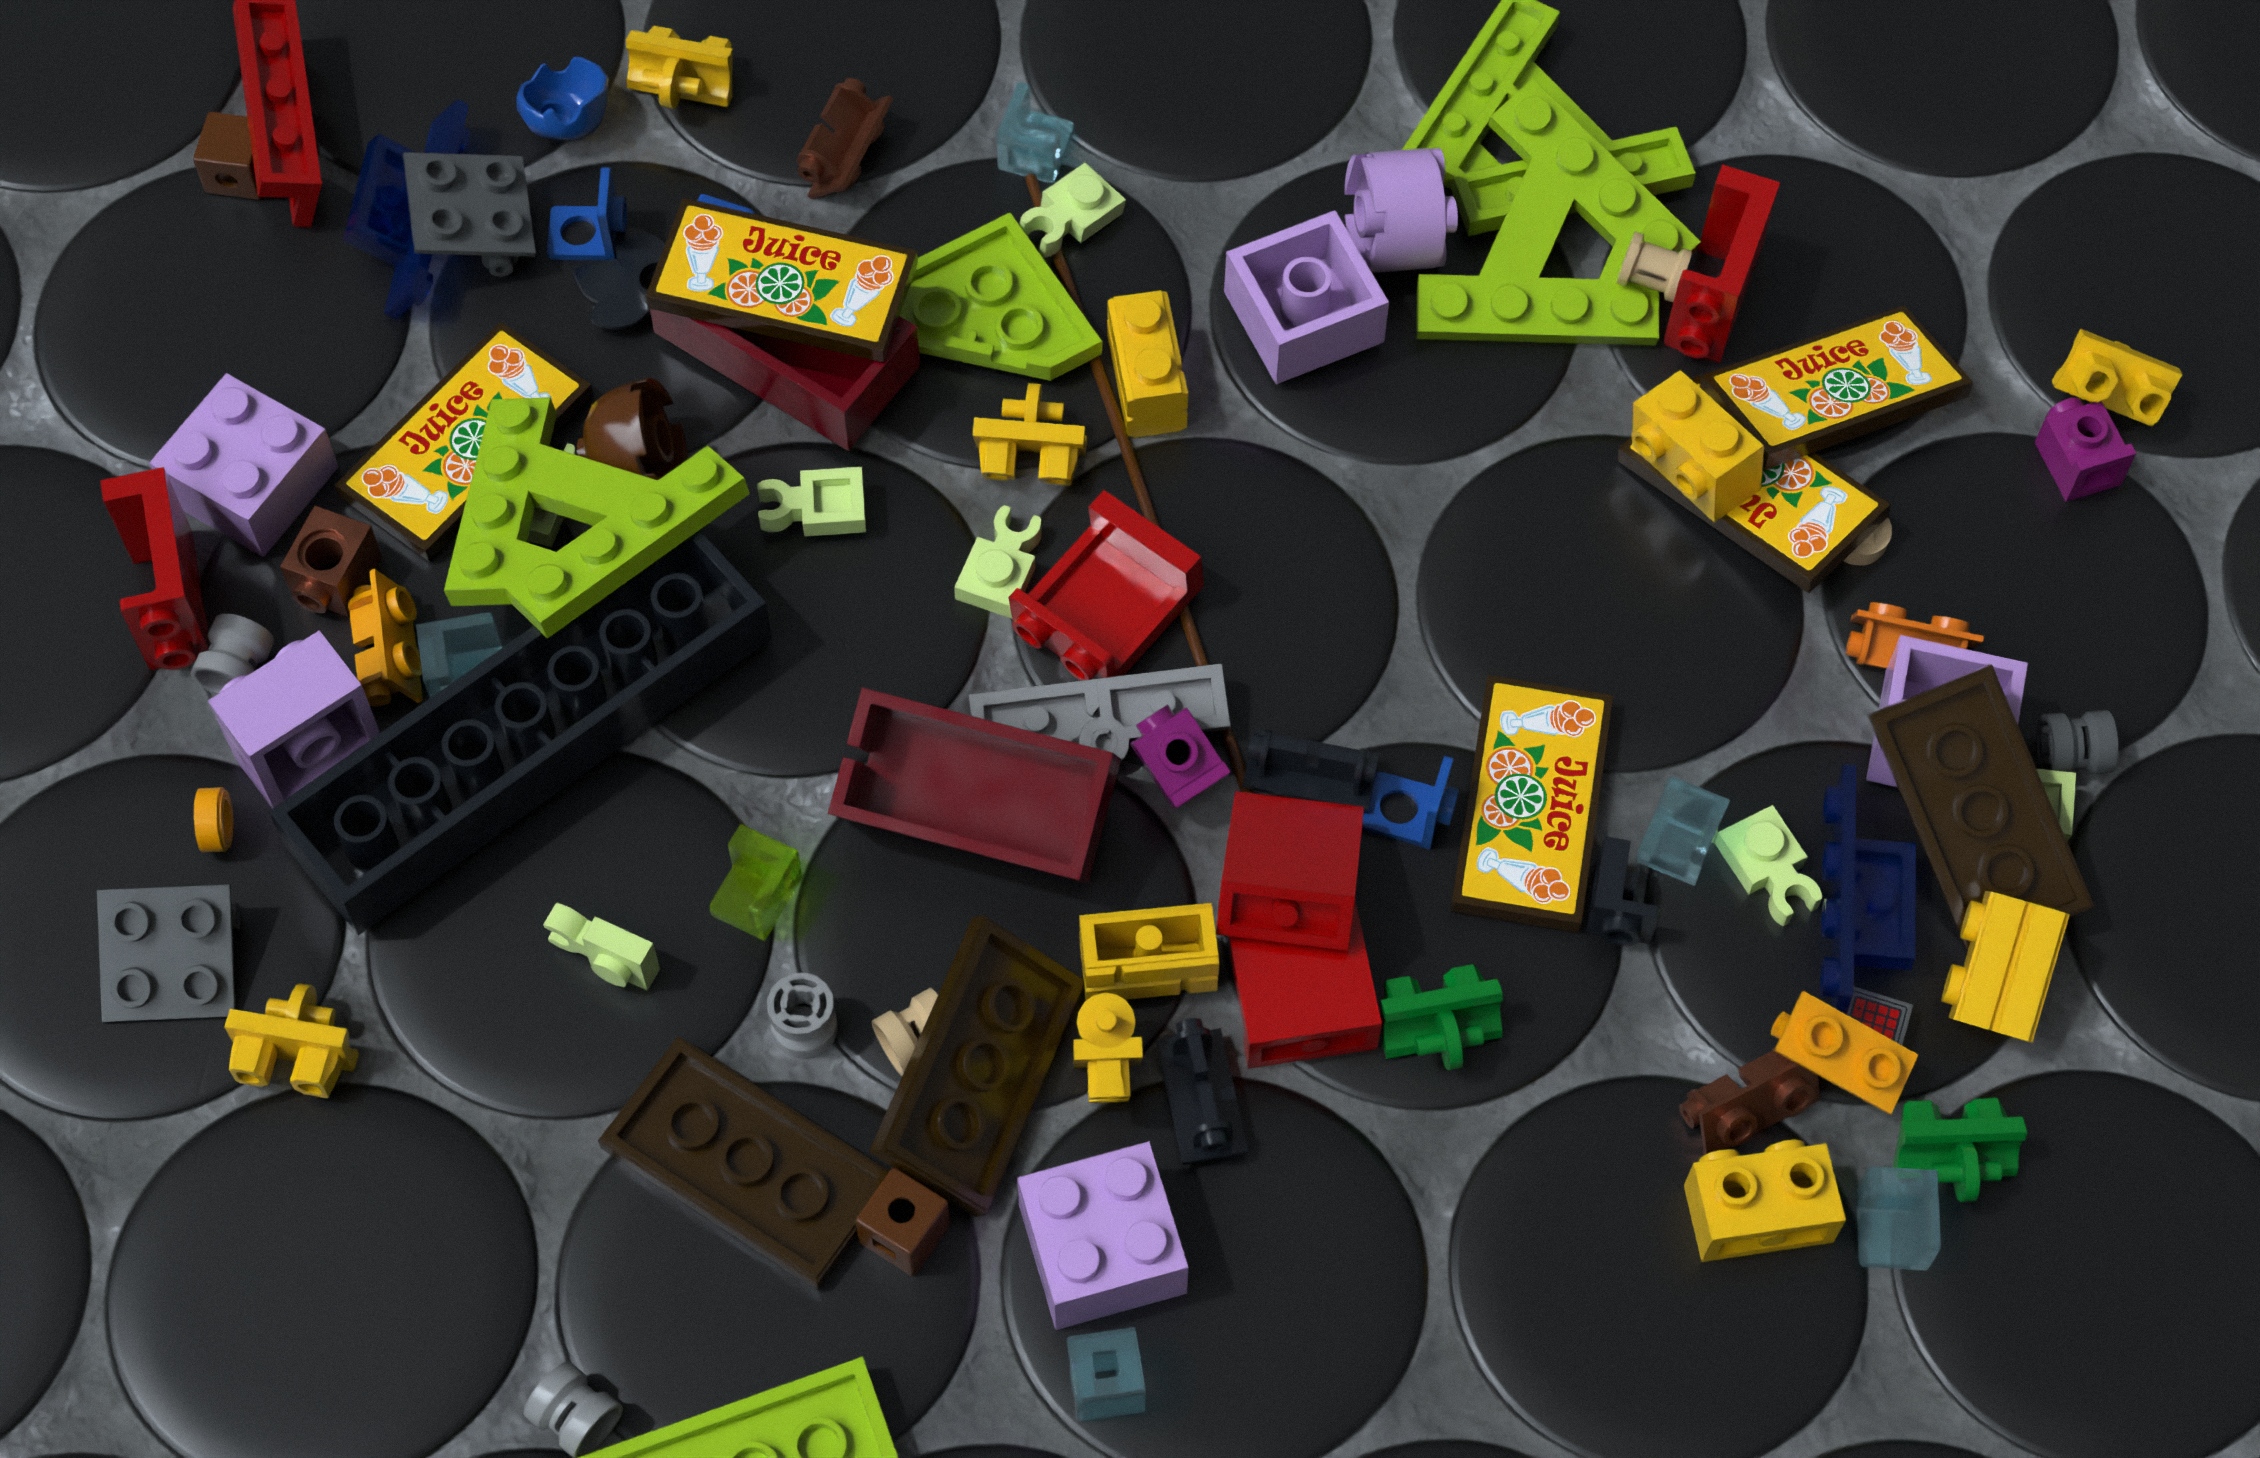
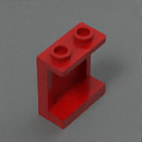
[1663,164,1780,363]
[100,467,210,670]
[1008,490,1204,681]
[1216,791,1364,951]
[1223,900,1382,1069]

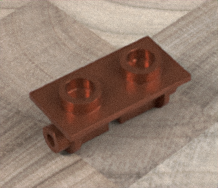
[797,78,894,199]
[1679,1048,1820,1155]

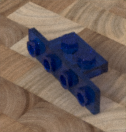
[343,99,469,319]
[1820,764,1916,1015]

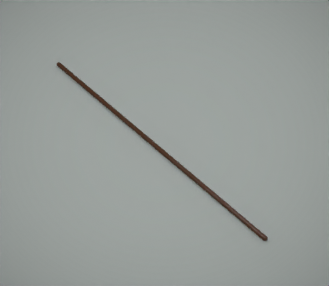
[1025,173,1254,793]

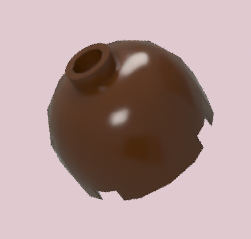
[577,377,688,480]

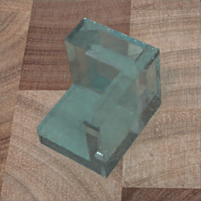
[997,82,1074,184]
[416,612,502,698]
[1635,776,1730,886]
[1856,1167,1941,1271]

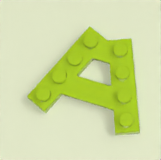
[1402,0,1696,236]
[1416,78,1701,346]
[444,397,750,639]

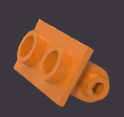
[1845,602,1984,669]

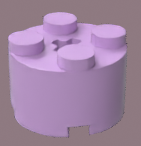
[1345,148,1458,273]

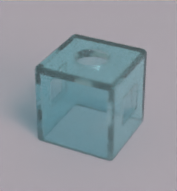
[1067,1327,1146,1422]

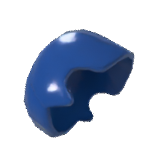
[517,57,609,141]

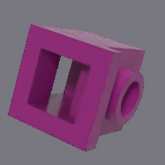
[2034,397,2137,502]
[1130,704,1230,808]

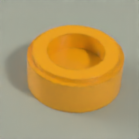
[194,787,234,853]

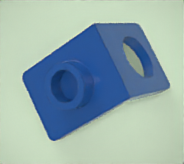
[547,167,627,261]
[1362,756,1460,849]

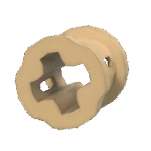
[1616,232,1692,303]

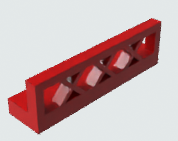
[233,0,322,227]

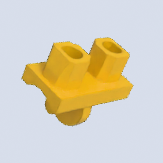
[626,26,733,109]
[2052,329,2182,427]
[973,383,1087,486]
[224,983,359,1098]
[1073,993,1143,1103]

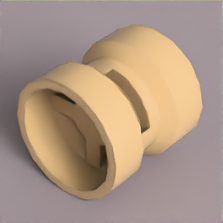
[871,988,938,1076]

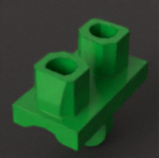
[1381,964,1503,1071]
[1893,1098,2027,1202]

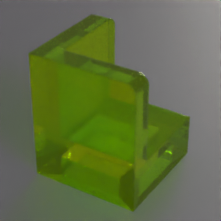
[709,824,803,941]

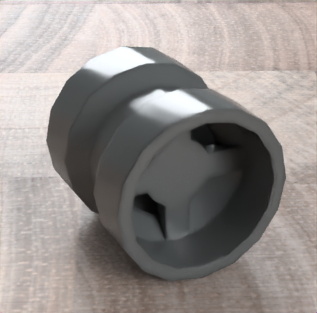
[2036,710,2118,775]

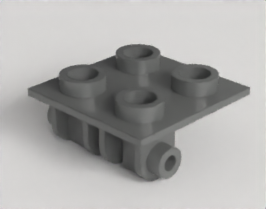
[403,152,536,277]
[97,884,241,1022]

